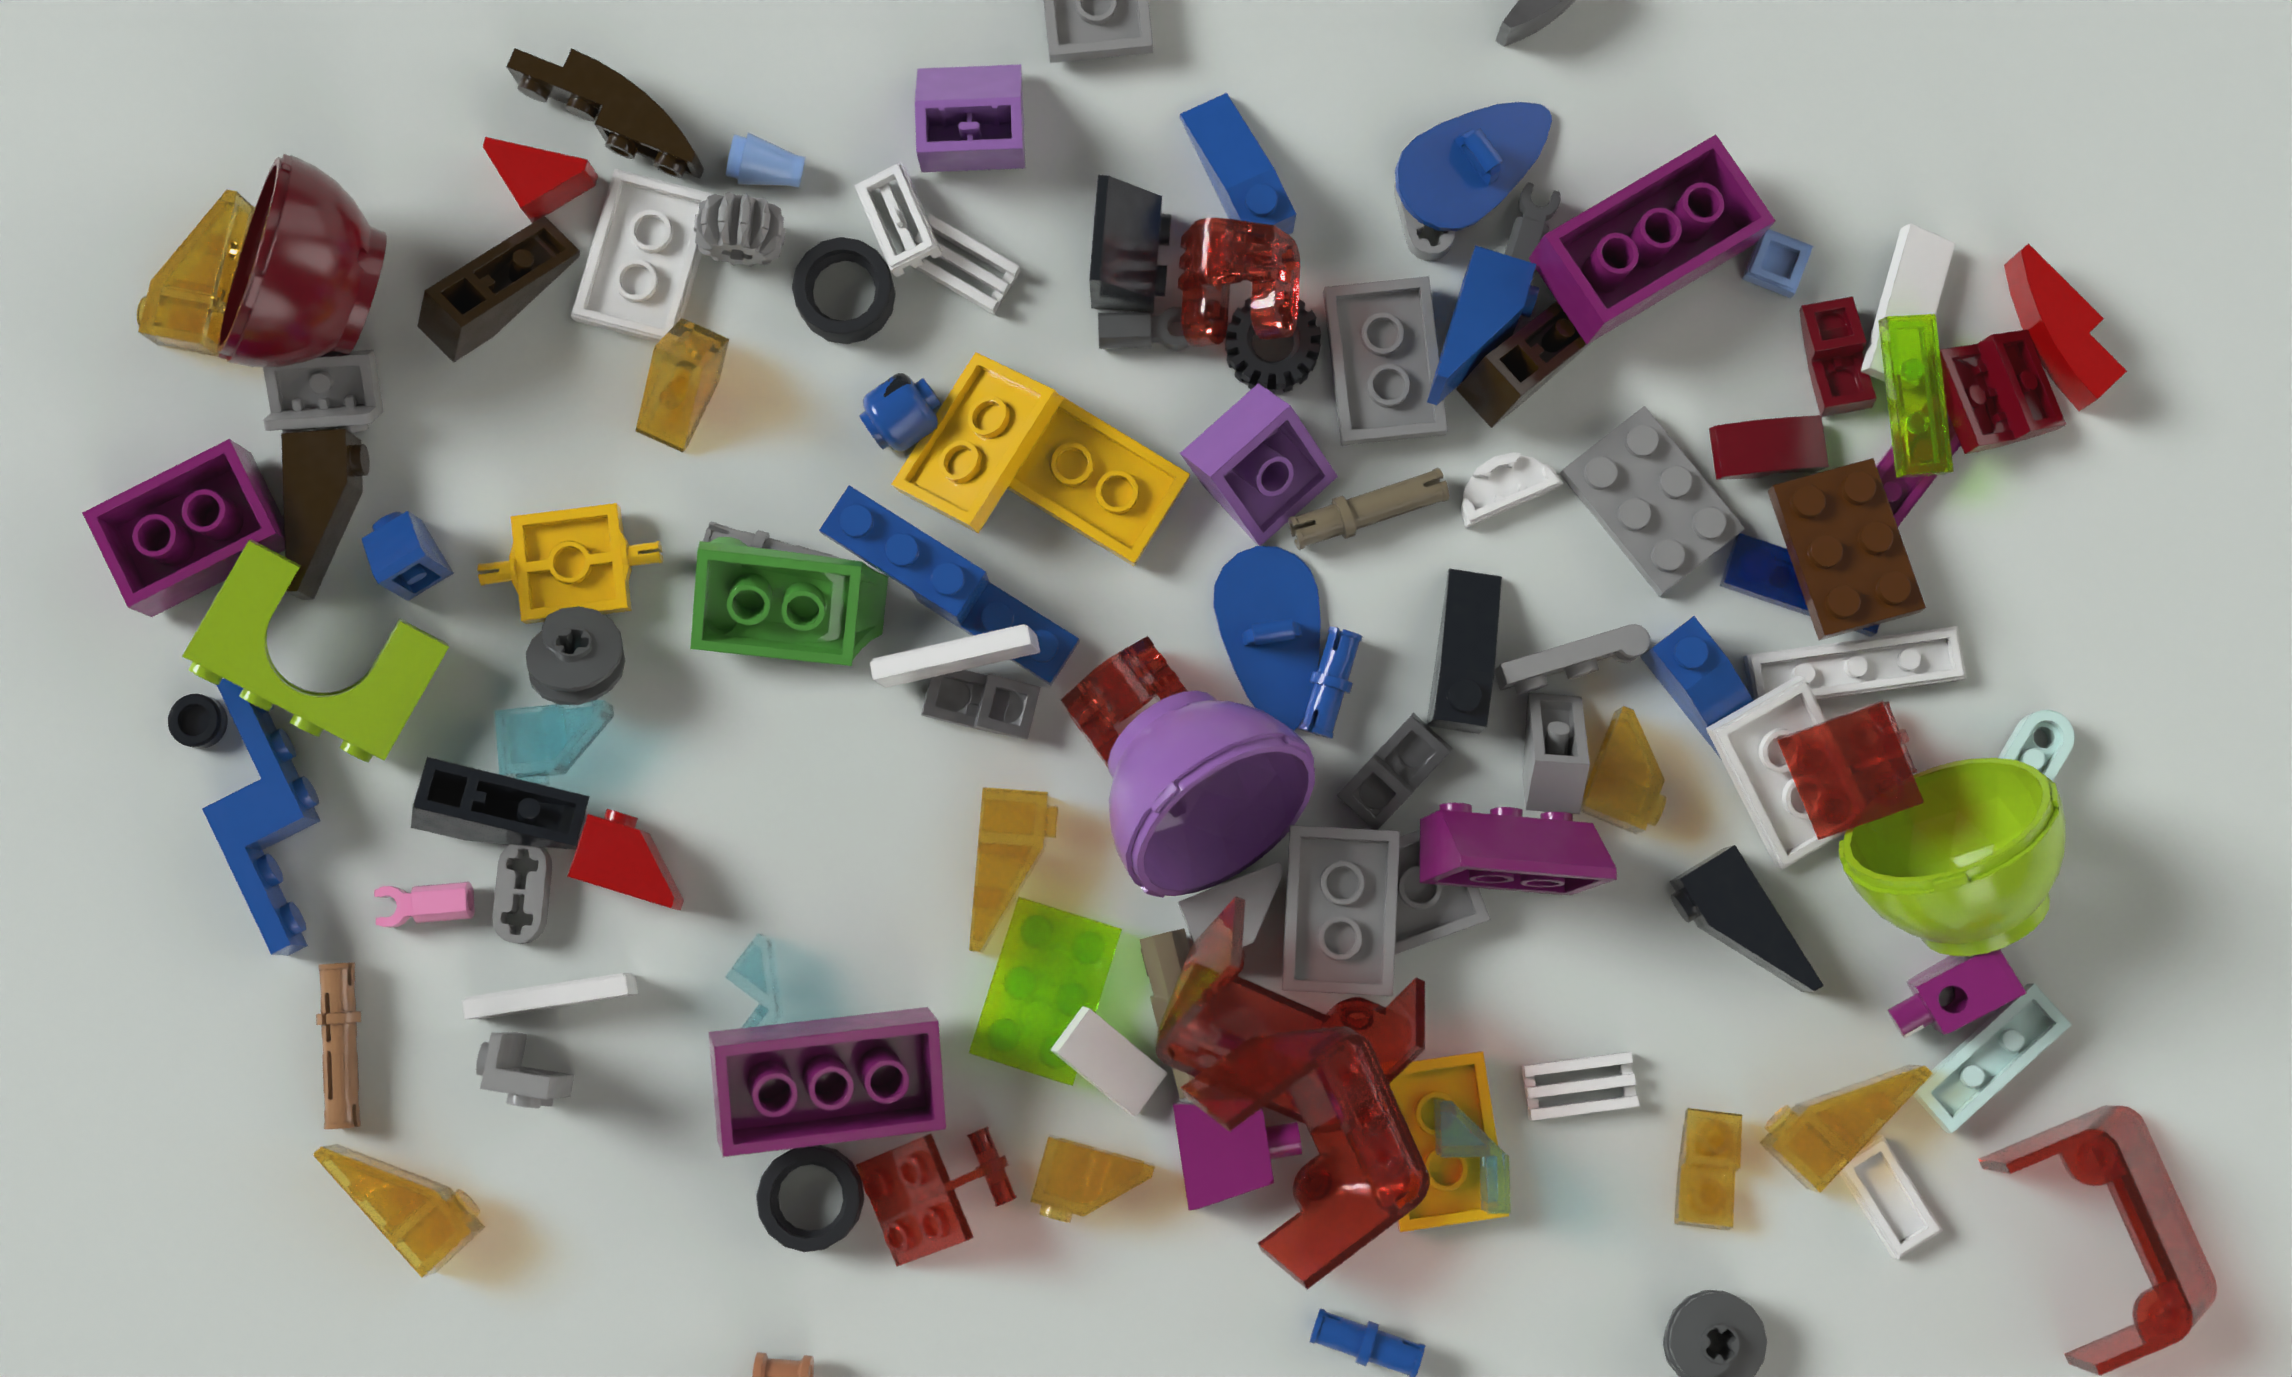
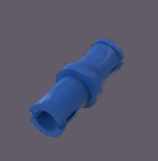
[1299,626,1363,739]
[1309,1308,1425,1377]

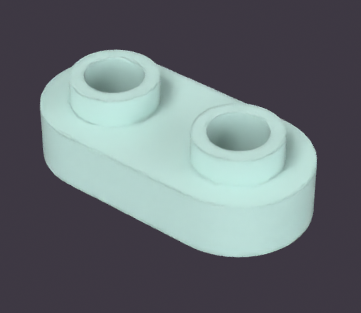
[1998,710,2075,781]

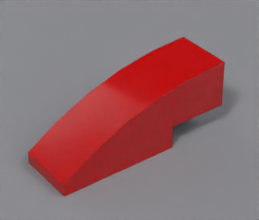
[2004,243,2127,411]

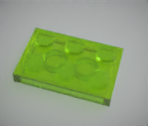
[969,896,1122,1086]

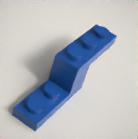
[819,485,1080,686]
[202,678,320,956]

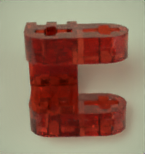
[1178,217,1300,347]
[1061,636,1187,769]

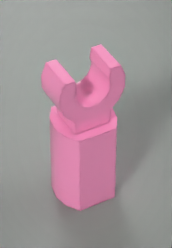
[374,882,475,928]

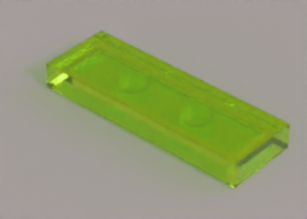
[1878,314,1954,478]

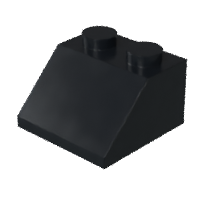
[1089,175,1172,313]

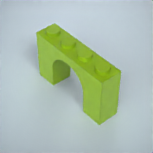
[182,539,449,763]

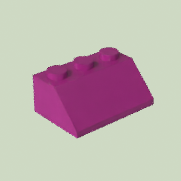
[1419,803,1617,896]

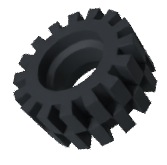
[1225,291,1321,394]

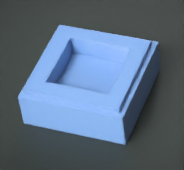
[1742,229,1813,298]

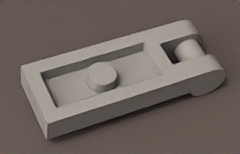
[1495,624,1650,695]

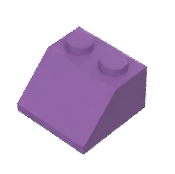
[1180,383,1338,546]

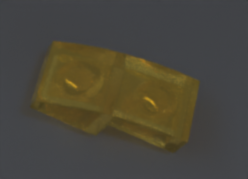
[1674,1108,1742,1231]

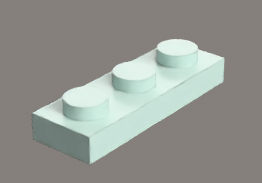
[1909,983,2072,1133]

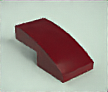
[1799,296,1877,417]
[1709,415,1829,480]

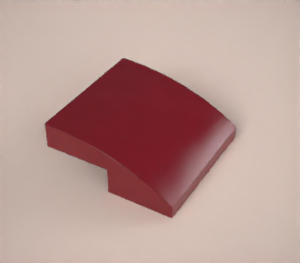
[1926,329,2067,454]

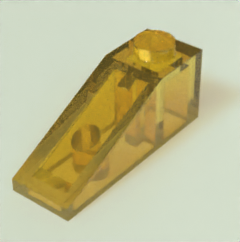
[137,190,254,357]
[969,787,1059,953]
[1760,1064,1933,1193]
[312,1144,485,1278]

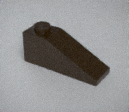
[417,216,580,363]
[1456,301,1595,428]
[281,429,370,600]

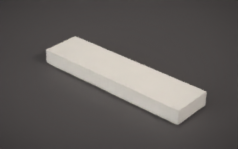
[1743,626,1967,700]

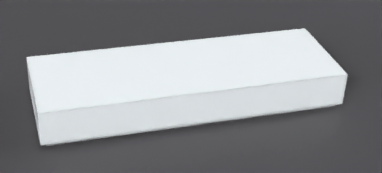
[1861,223,1955,391]
[870,624,1040,688]
[462,973,638,1019]

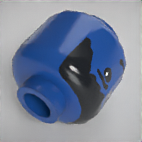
[859,373,941,452]

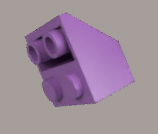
[915,64,1026,173]

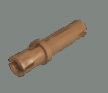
[316,962,362,1129]

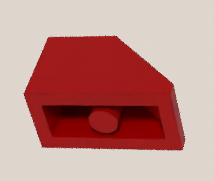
[567,809,684,911]

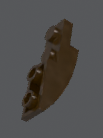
[506,48,704,179]

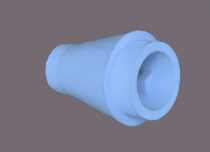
[726,132,806,188]

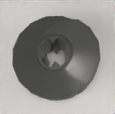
[526,606,625,705]
[1663,1290,1767,1377]

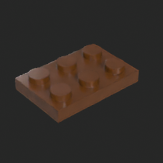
[1768,458,1926,641]

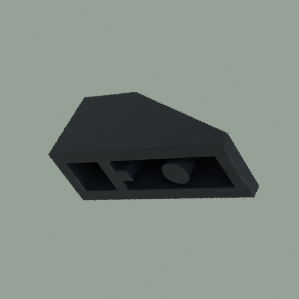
[1427,568,1502,734]
[411,757,590,850]
[1669,845,1824,992]

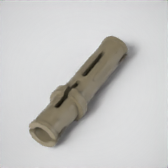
[1288,468,1449,550]

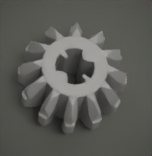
[694,192,785,267]

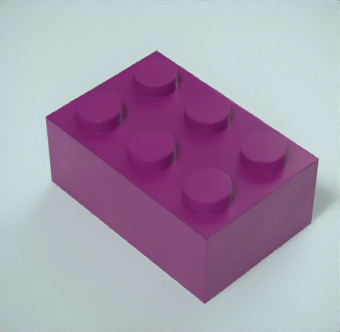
[82,439,285,617]

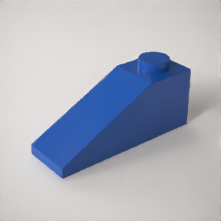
[1180,93,1296,254]
[1427,245,1540,405]
[1640,616,1754,759]

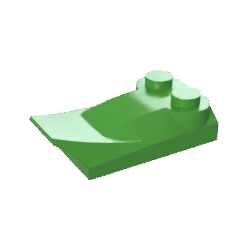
[690,537,888,666]

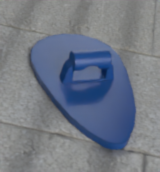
[1395,102,1552,231]
[1213,546,1321,731]

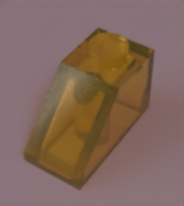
[635,318,730,452]
[1580,706,1667,834]
[1030,1135,1155,1223]

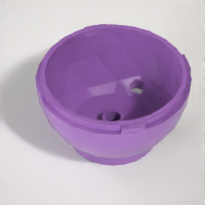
[1108,690,1315,898]

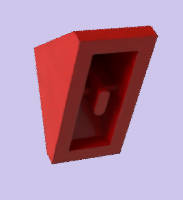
[483,137,598,223]

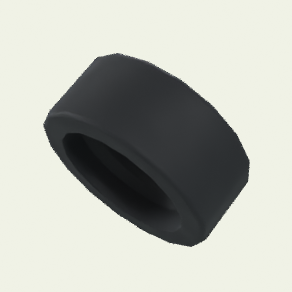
[792,237,896,344]
[756,1145,865,1252]

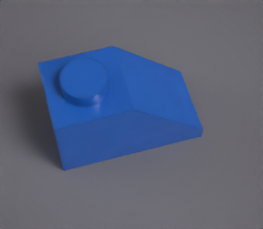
[361,511,454,601]

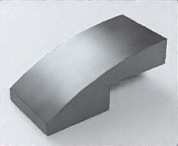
[1495,0,1576,47]
[921,670,1041,740]
[1337,712,1453,830]

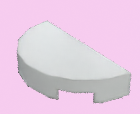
[1461,452,1564,528]

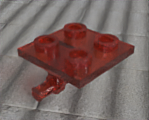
[1777,700,1924,840]
[856,1126,1017,1266]

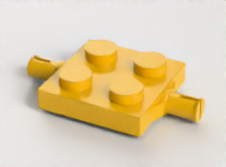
[477,503,663,624]

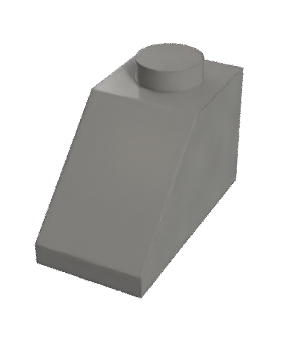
[1523,693,1590,814]
[1178,861,1284,969]

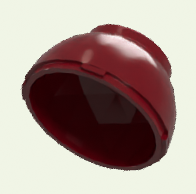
[217,153,387,367]

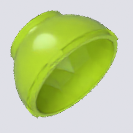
[1839,758,2066,956]

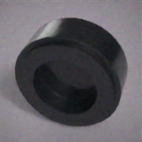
[168,694,228,749]

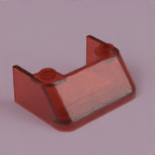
[1156,896,1425,1130]
[1181,1027,1430,1290]
[1978,1105,2217,1376]

